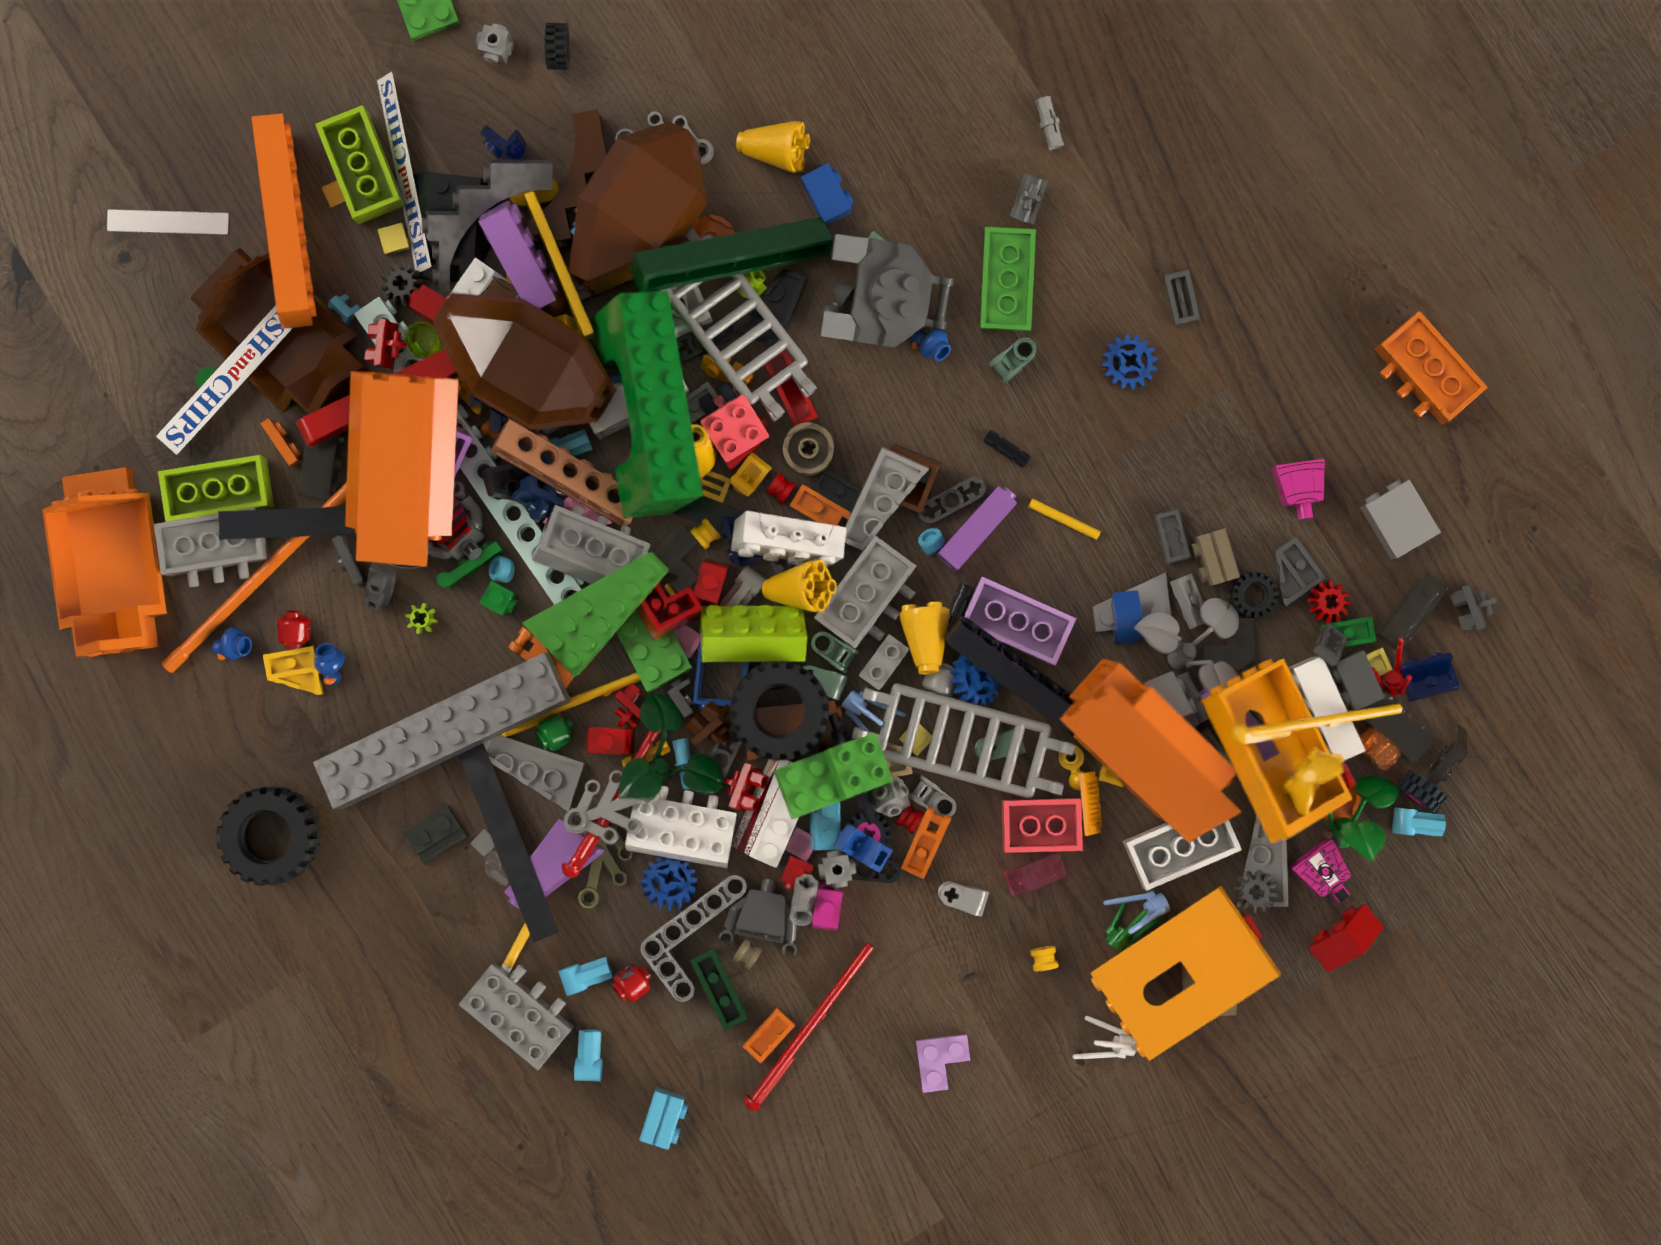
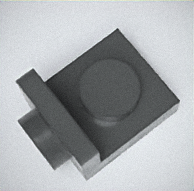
[668,677,695,718]

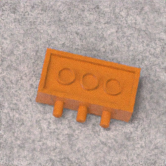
[1374,311,1488,425]

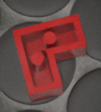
[636,583,703,640]
[1308,903,1384,973]

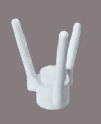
[1072,1016,1137,1059]

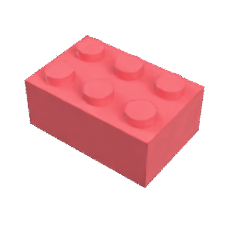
[1001,798,1083,853]

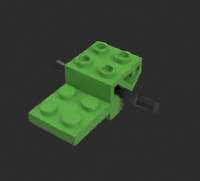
[773,712,893,825]

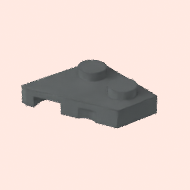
[1274,537,1326,607]

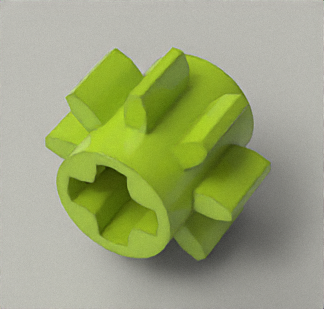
[736,270,767,298]
[405,603,438,634]

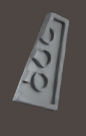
[845,446,929,550]
[483,735,585,811]
[1236,815,1289,907]

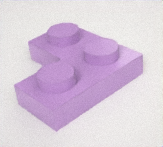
[916,1034,970,1093]

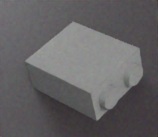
[1360,479,1441,560]

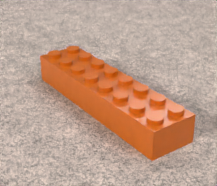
[251,113,317,329]

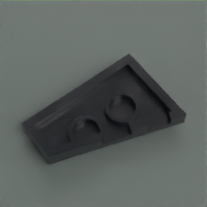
[733,268,808,346]
[481,459,549,501]

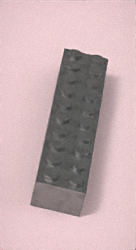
[313,653,571,810]

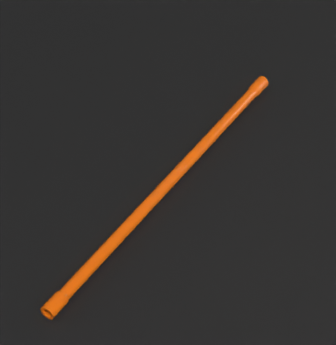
[161,377,462,673]

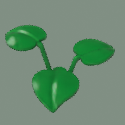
[1328,776,1399,861]

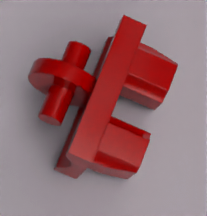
[365,319,407,370]
[614,684,643,729]
[724,763,769,812]

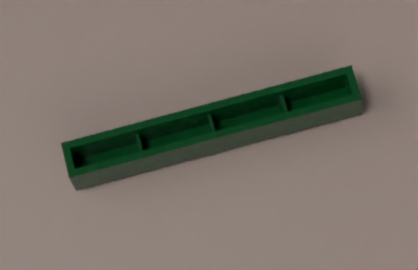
[630,217,834,293]

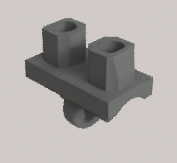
[1009,173,1048,226]
[364,563,397,611]
[1450,583,1497,631]

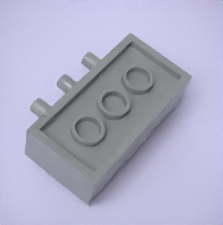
[532,505,650,584]
[154,508,270,587]
[814,535,916,649]
[458,961,574,1070]

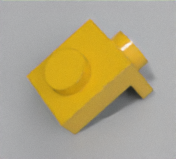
[729,452,772,497]

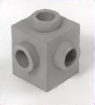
[475,24,514,64]
[871,774,910,818]
[818,850,856,888]

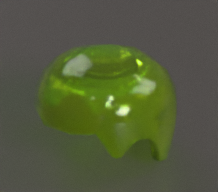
[405,320,444,359]

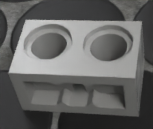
[859,634,909,691]

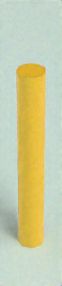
[1028,498,1101,540]

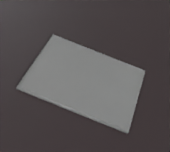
[470,829,495,857]

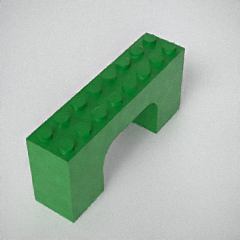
[590,291,703,519]

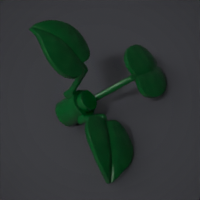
[619,693,725,800]

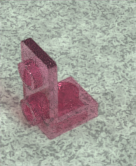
[1003,853,1067,896]

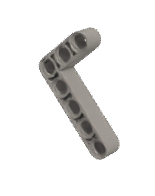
[641,873,747,1002]

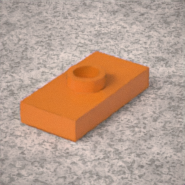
[742,1007,796,1063]

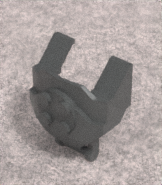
[819,234,954,347]

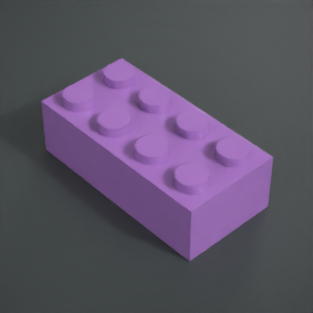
[479,199,559,308]

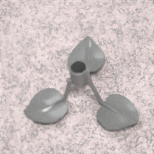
[1134,598,1239,693]

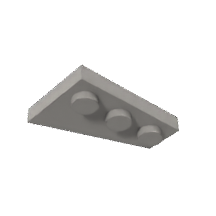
[1092,572,1171,632]

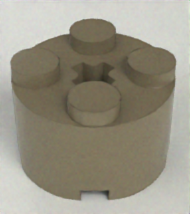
[783,422,834,477]

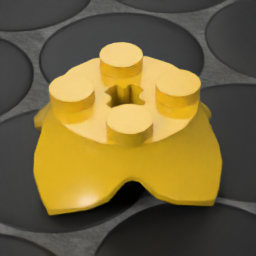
[1282,747,1344,816]

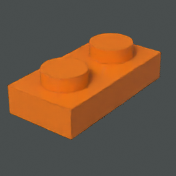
[260,418,303,468]

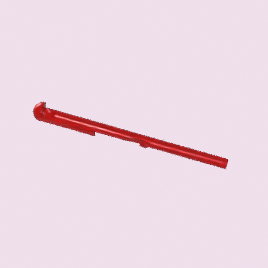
[561,730,660,878]
[744,942,874,1111]

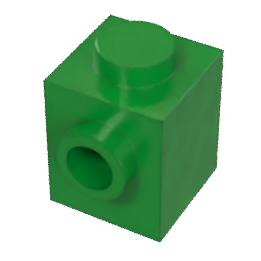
[479,581,518,617]

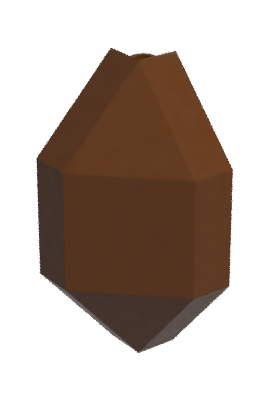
[569,122,707,293]
[433,293,616,430]

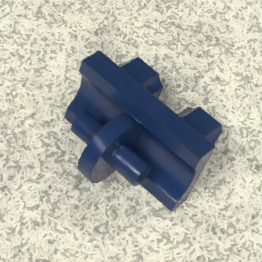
[512,475,564,521]

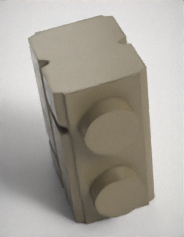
[1191,528,1240,587]

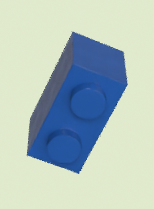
[801,163,854,226]

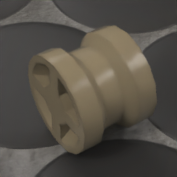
[732,938,763,970]

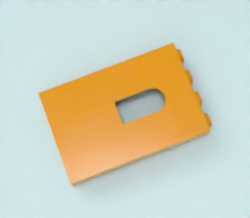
[1201,658,1352,843]
[1091,886,1281,1061]

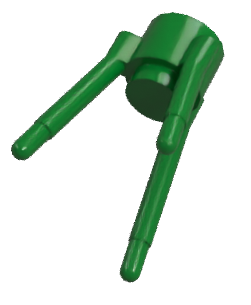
[1105,902,1166,952]

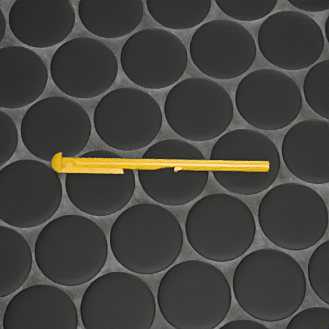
[500,672,641,737]
[1231,704,1402,744]

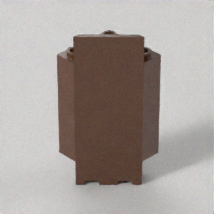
[191,248,371,414]

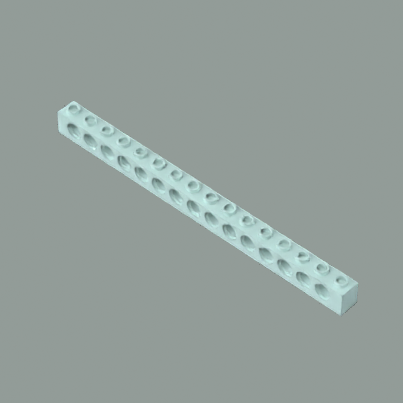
[354,297,584,605]

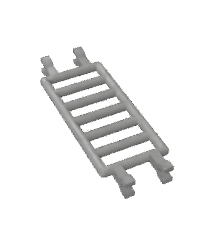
[660,227,817,422]
[852,683,1075,799]

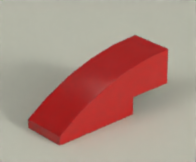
[764,349,818,426]

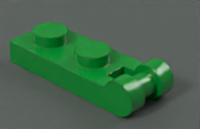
[437,541,505,588]

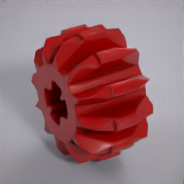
[1307,580,1352,624]

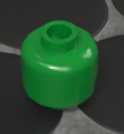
[535,714,575,752]

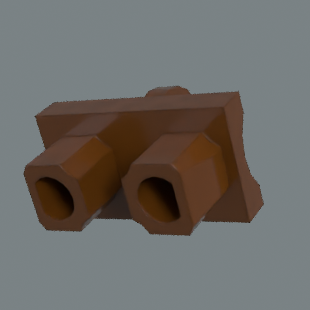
[685,700,730,746]

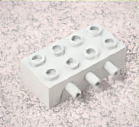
[731,511,846,568]
[625,786,737,868]

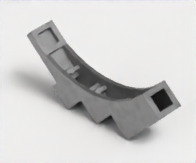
[421,160,553,292]

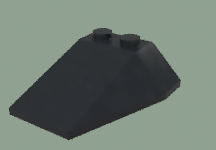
[413,172,509,283]

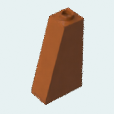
[747,700,842,760]

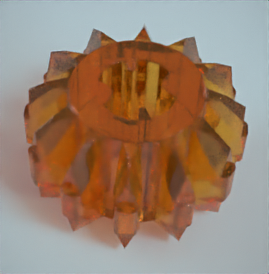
[1359,728,1401,770]

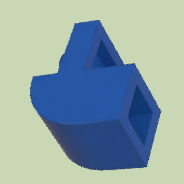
[1111,590,1143,645]
[835,824,893,872]

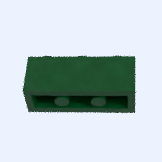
[690,946,749,1031]

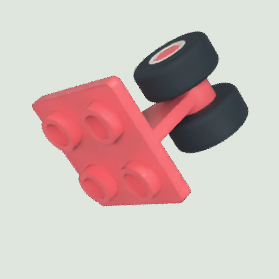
[698,381,769,462]

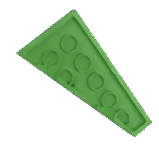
[522,552,669,677]

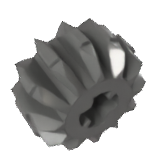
[380,263,425,307]
[1234,869,1279,914]

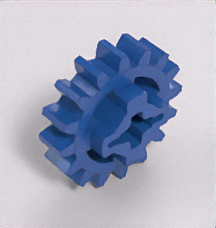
[1101,334,1158,390]
[950,655,1001,706]
[641,857,697,911]

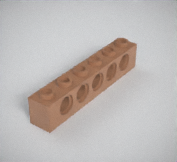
[490,419,633,527]

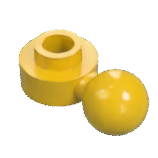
[1058,745,1085,791]

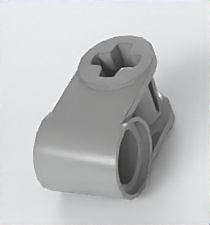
[908,775,956,817]
[938,881,989,917]

